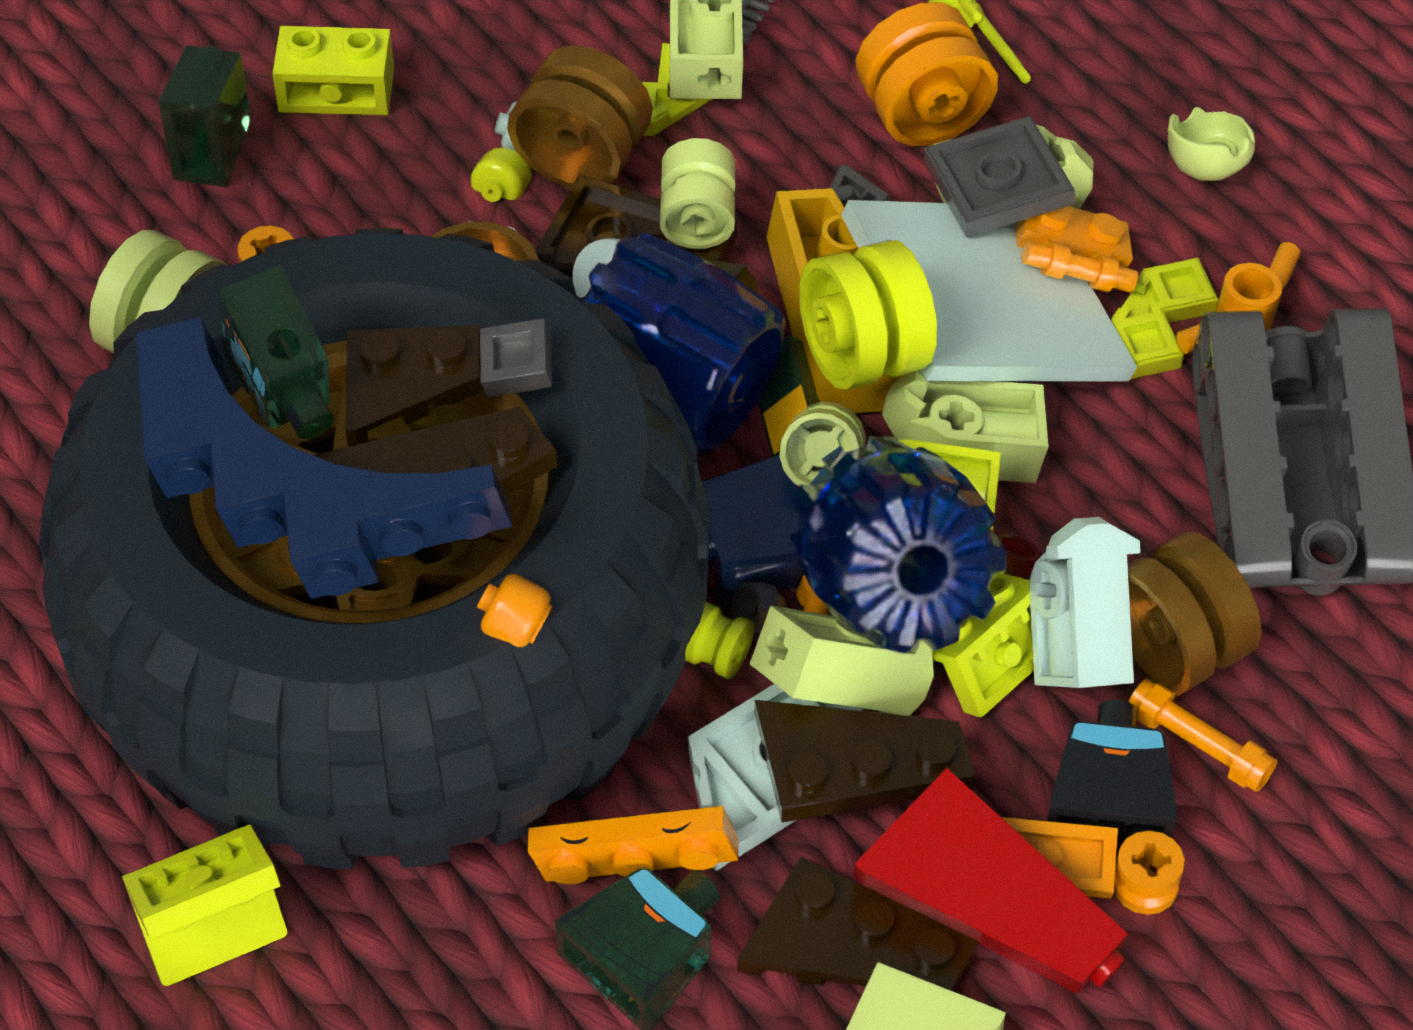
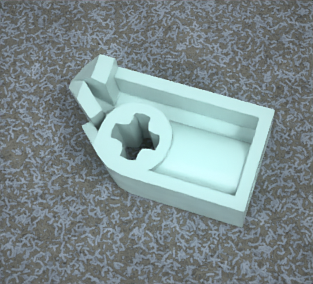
[1030,517,1140,688]

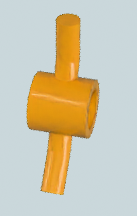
[1176,242,1300,354]

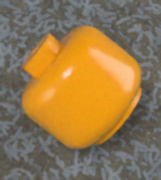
[476,574,552,647]

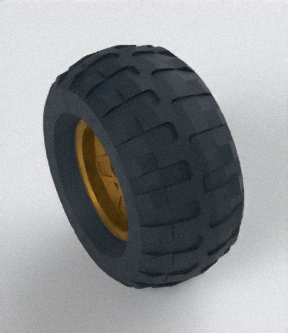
[39,228,709,869]

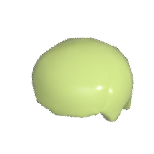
[1168,107,1255,181]

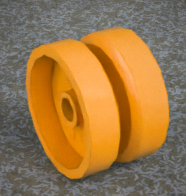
[855,2,998,146]

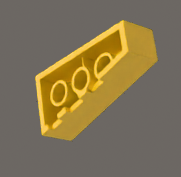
[766,188,903,413]

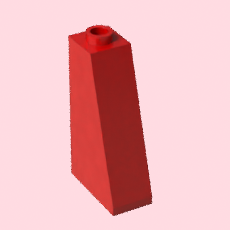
[854,768,1128,994]

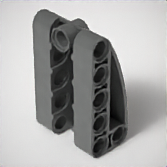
[1192,308,1413,596]

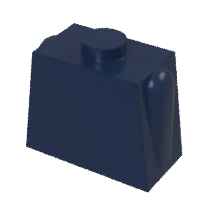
[702,455,821,598]

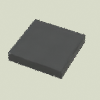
[924,116,1075,237]

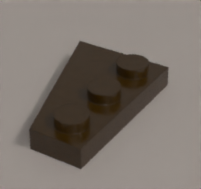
[737,856,979,992]

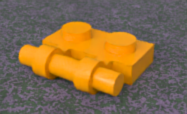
[1015,206,1138,293]

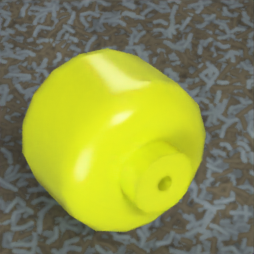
[471,147,532,202]

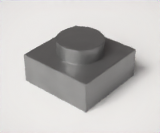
[480,318,552,397]

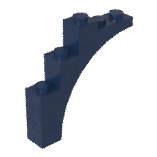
[136,316,512,599]

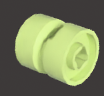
[660,138,735,249]
[779,401,866,492]

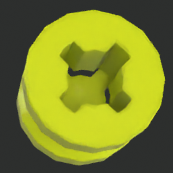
[685,602,754,680]

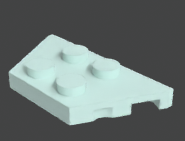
[688,684,864,871]

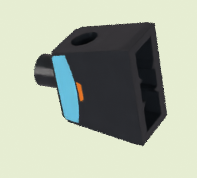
[1047,699,1177,849]

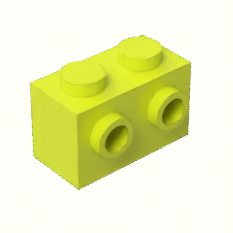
[272,26,394,115]

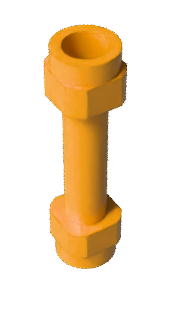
[1129,678,1277,793]

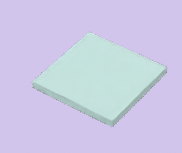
[841,200,1137,381]

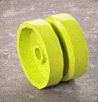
[799,240,937,390]

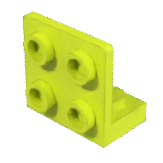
[878,562,1034,718]
[122,824,287,986]

